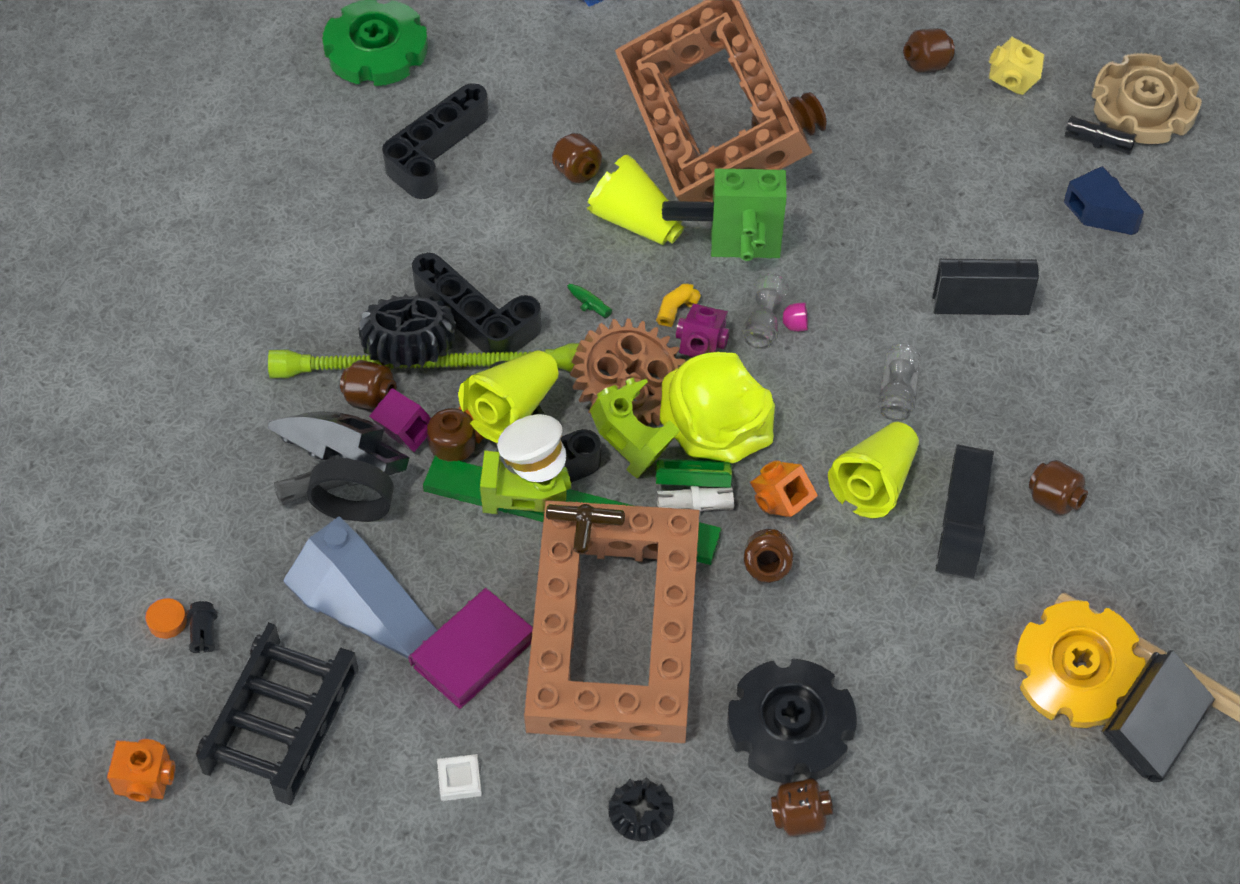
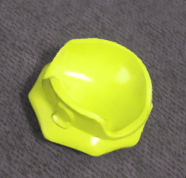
[660,352,775,463]

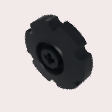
[727,659,857,783]

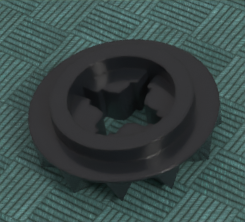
[608,777,674,841]

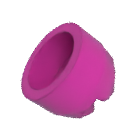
[782,302,808,332]

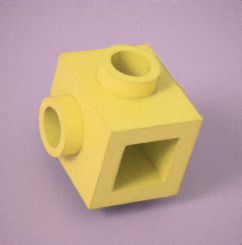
[989,37,1044,95]

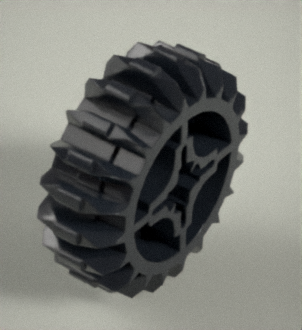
[358,293,457,368]

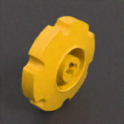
[1014,601,1145,728]

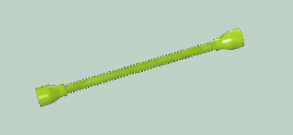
[268,343,579,379]

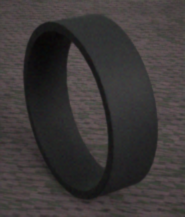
[307,459,394,522]

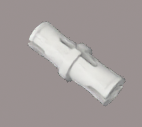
[657,486,734,515]

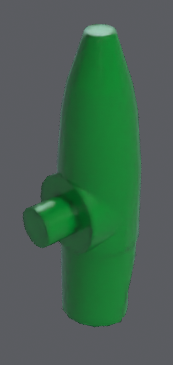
[567,283,612,318]

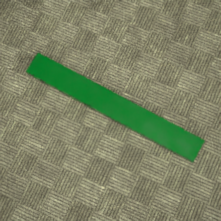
[423,456,721,565]

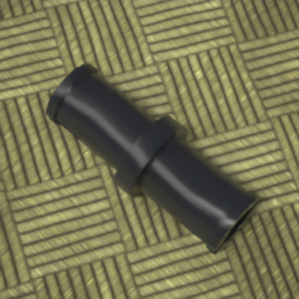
[1065,115,1137,155]

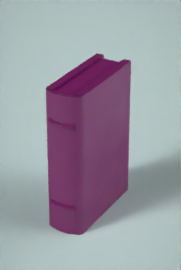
[408,588,533,709]

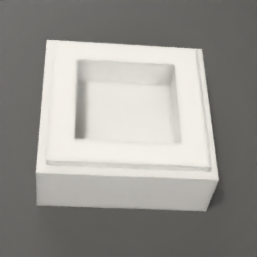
[437,754,482,801]

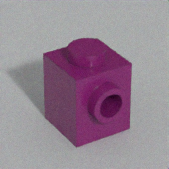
[369,388,431,452]

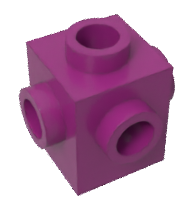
[676,303,730,358]

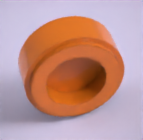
[146,598,187,639]

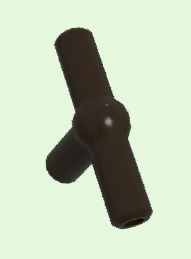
[546,504,625,554]

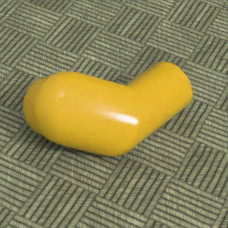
[656,283,701,327]

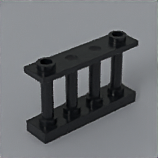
[196,622,358,806]

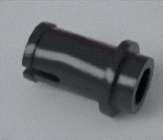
[186,601,218,653]

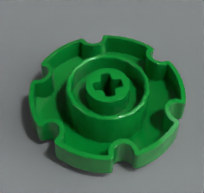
[322,0,428,86]

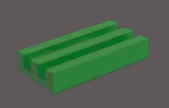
[656,459,732,488]

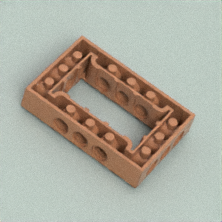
[615,0,813,202]
[524,500,699,743]

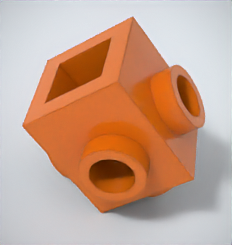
[750,461,818,517]
[107,739,175,802]

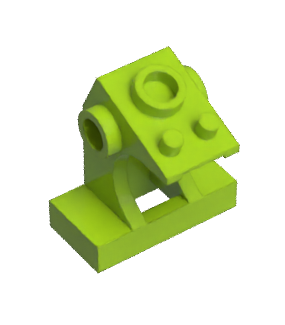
[590,378,680,479]
[480,451,572,514]

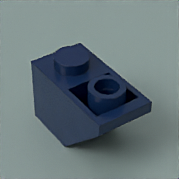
[1064,166,1144,235]

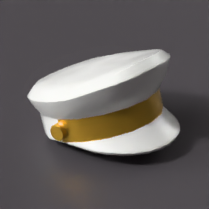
[497,414,566,482]

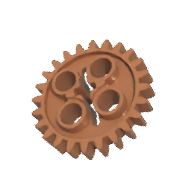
[570,318,686,427]

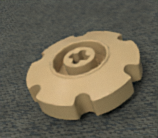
[1092,53,1201,144]

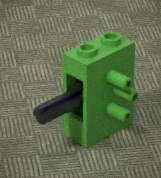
[662,169,787,261]

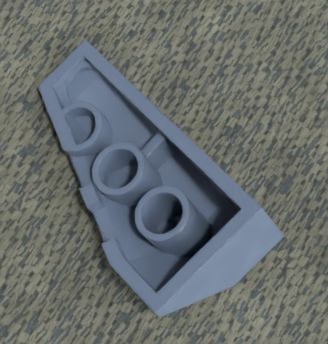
[283,516,437,658]

